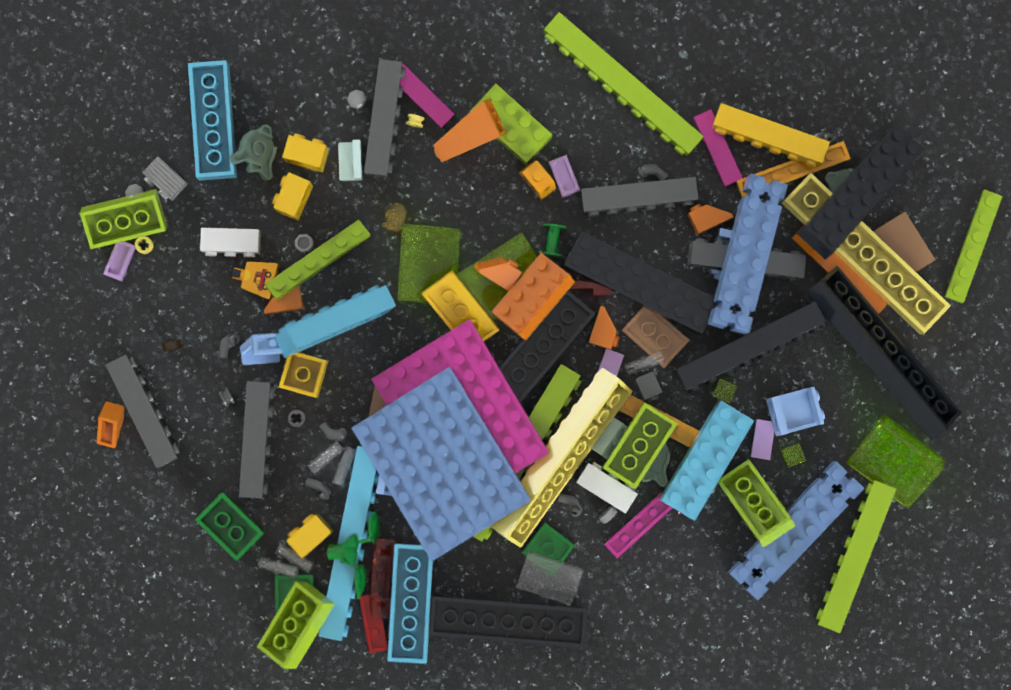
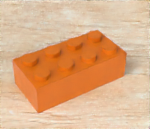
[492,253,575,341]

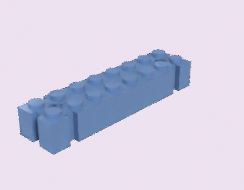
[708,174,788,335]
[728,461,864,600]

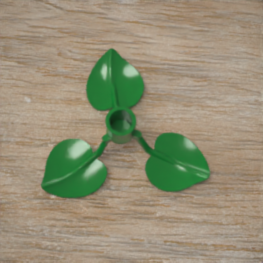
[327,510,381,599]

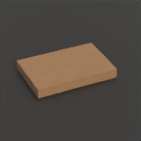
[873,212,935,272]
[621,307,690,369]

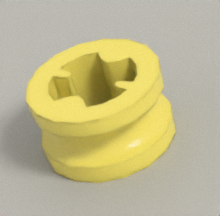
[406,114,425,128]
[135,236,153,254]

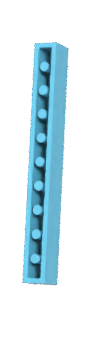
[319,446,379,641]

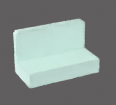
[338,140,362,181]
[592,418,627,460]

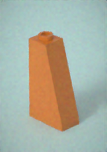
[433,98,506,163]

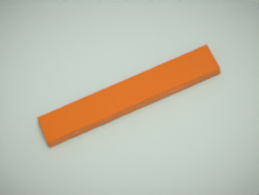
[791,229,888,314]

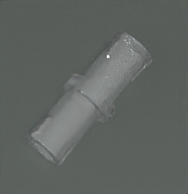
[625,351,665,375]
[307,441,344,475]
[332,446,356,486]
[275,543,314,573]
[258,556,299,579]

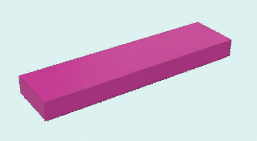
[400,61,455,129]
[693,110,743,187]
[604,492,672,558]

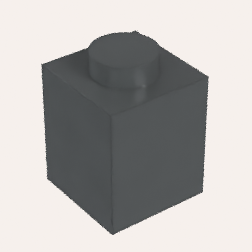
[634,371,662,402]

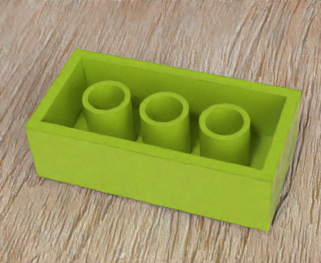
[470,84,552,166]
[80,189,167,249]
[602,402,678,489]
[718,459,795,548]
[257,582,335,669]

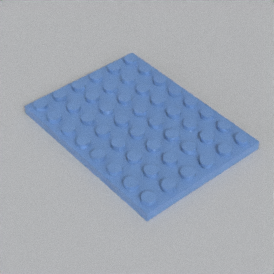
[352,367,531,561]

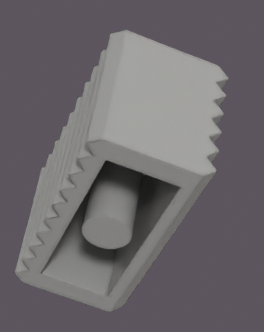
[142,156,188,201]

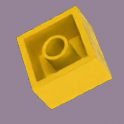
[283,134,329,173]
[272,172,313,221]
[279,353,328,398]
[287,514,334,558]

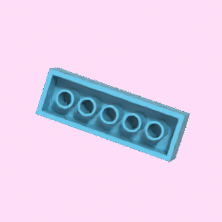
[188,60,237,181]
[275,285,396,358]
[659,401,754,521]
[388,543,433,664]

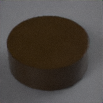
[162,340,182,351]

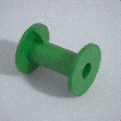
[539,224,567,258]

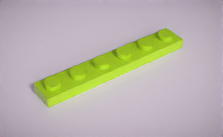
[944,190,1002,303]
[265,220,370,301]

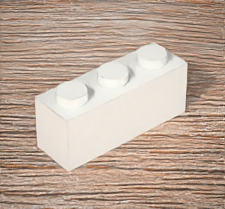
[200,228,261,257]
[576,462,638,513]

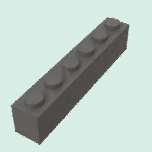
[364,59,406,178]
[581,177,698,216]
[687,238,806,280]
[106,354,181,468]
[239,381,275,498]

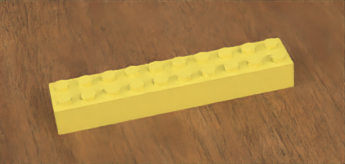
[782,173,951,335]
[490,368,633,548]

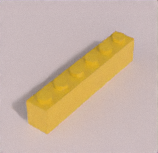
[712,103,830,168]

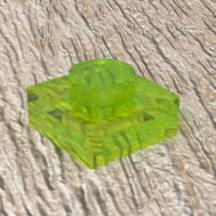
[712,379,737,404]
[781,443,806,468]

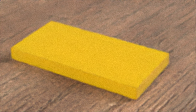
[422,270,499,341]

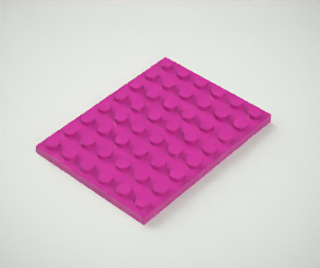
[371,319,549,473]

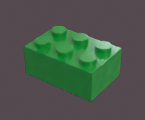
[195,492,266,561]

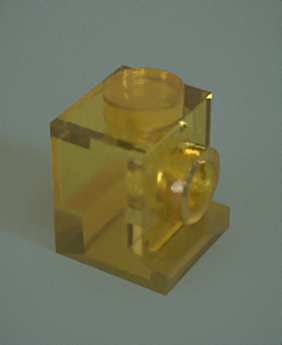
[381,203,408,234]

